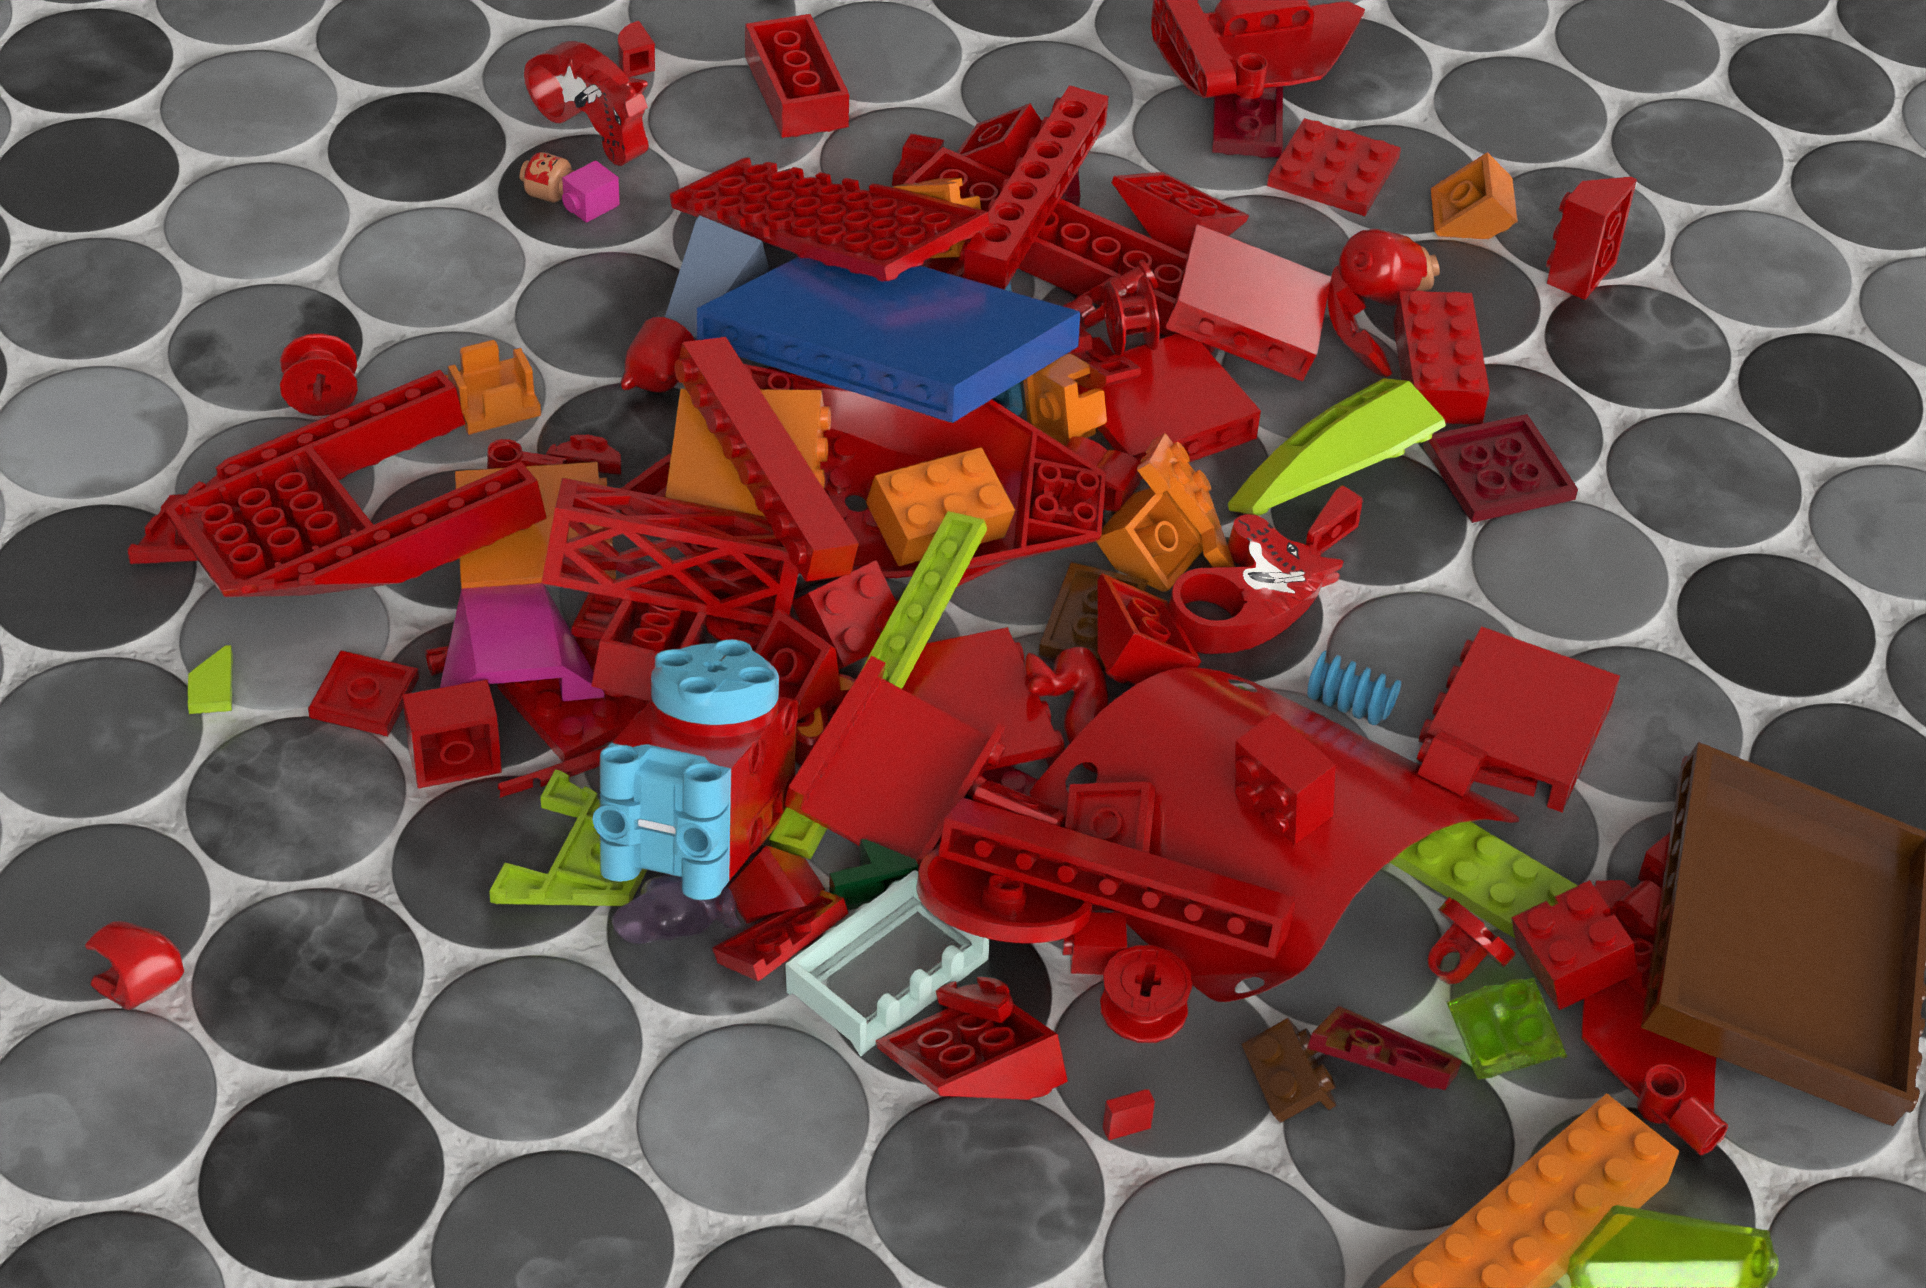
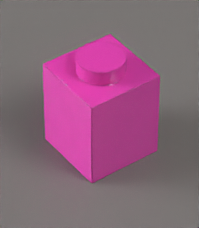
[562,160,620,223]

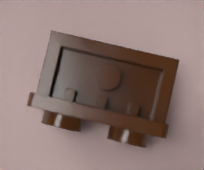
[1242,1018,1337,1123]

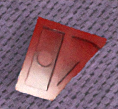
[128,494,198,564]

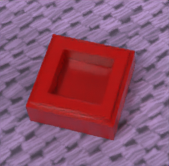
[1102,1089,1155,1141]

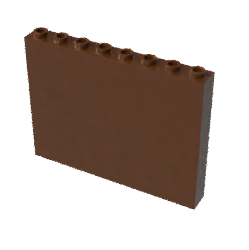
[1641,742,1926,1127]

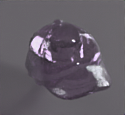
[612,874,740,944]

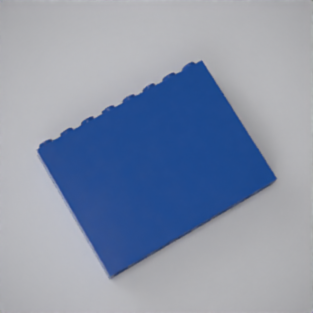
[697,257,1080,423]

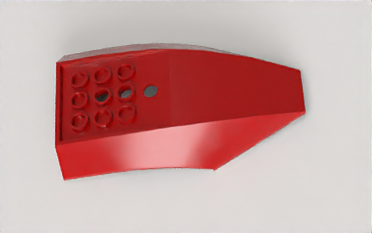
[689,364,1106,579]

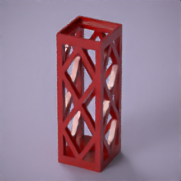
[541,478,799,626]

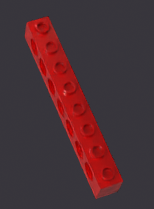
[960,85,1109,290]

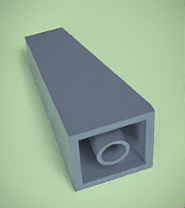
[665,215,770,341]

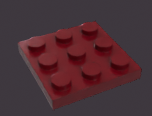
[1423,414,1578,523]

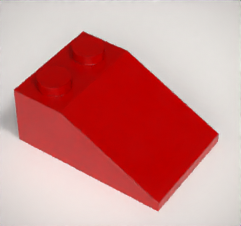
[1097,573,1202,684]

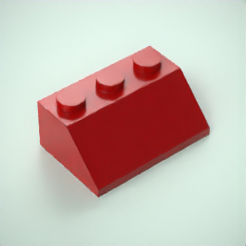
[1546,176,1637,300]

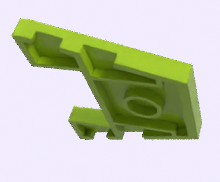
[489,769,647,906]

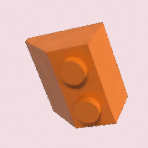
[1431,152,1518,240]
[1096,488,1203,592]

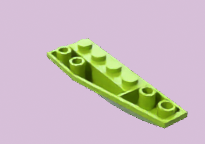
[1228,378,1446,516]

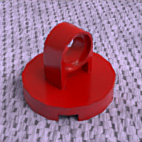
[1428,897,1516,984]

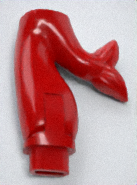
[1025,647,1108,774]

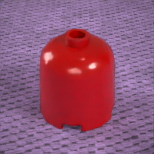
[1339,229,1427,306]

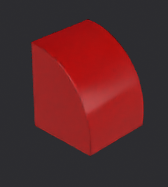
[618,21,655,77]

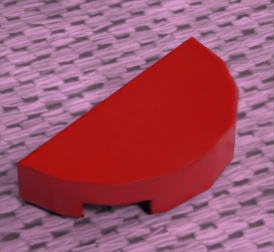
[545,434,621,475]
[936,977,1014,1023]

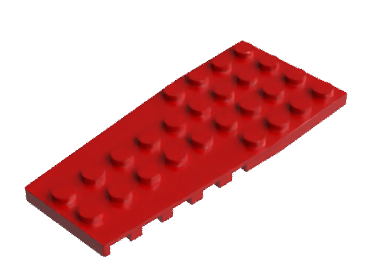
[670,157,989,281]

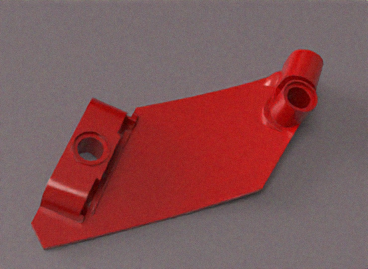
[1581,880,1728,1156]

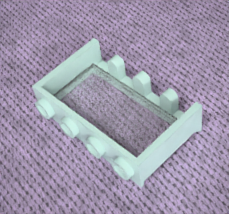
[786,870,989,1057]

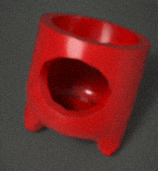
[621,317,695,392]

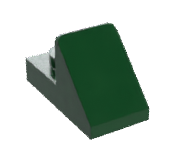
[829,839,918,911]

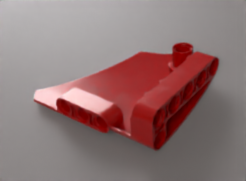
[1151,0,1365,99]

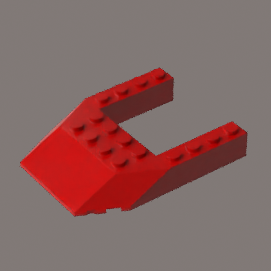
[165,370,547,597]

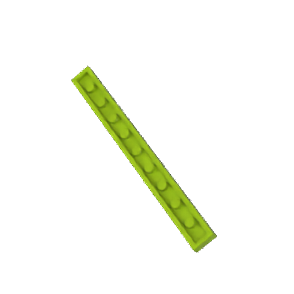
[769,511,987,859]

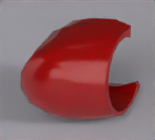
[85,921,184,1010]

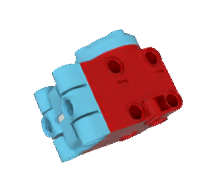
[592,639,799,900]

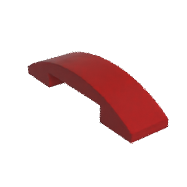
[1328,265,1393,378]
[1065,327,1141,389]

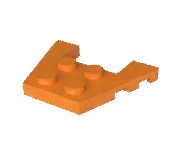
[1137,433,1235,568]

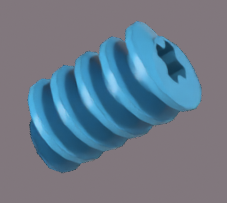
[1307,650,1401,725]

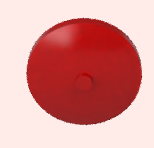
[916,847,1093,943]

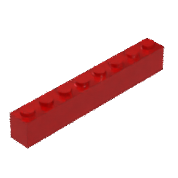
[675,337,859,582]
[938,798,1297,959]

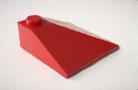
[1111,172,1249,252]
[875,1004,1068,1100]

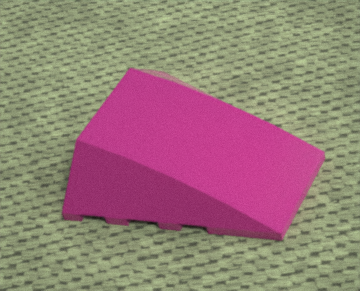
[440,583,604,701]

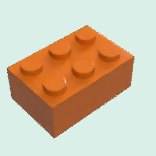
[866,447,1015,566]

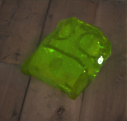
[1446,977,1568,1079]

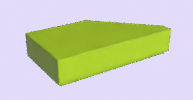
[188,645,233,714]

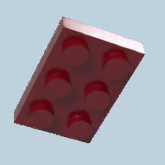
[1212,87,1283,158]

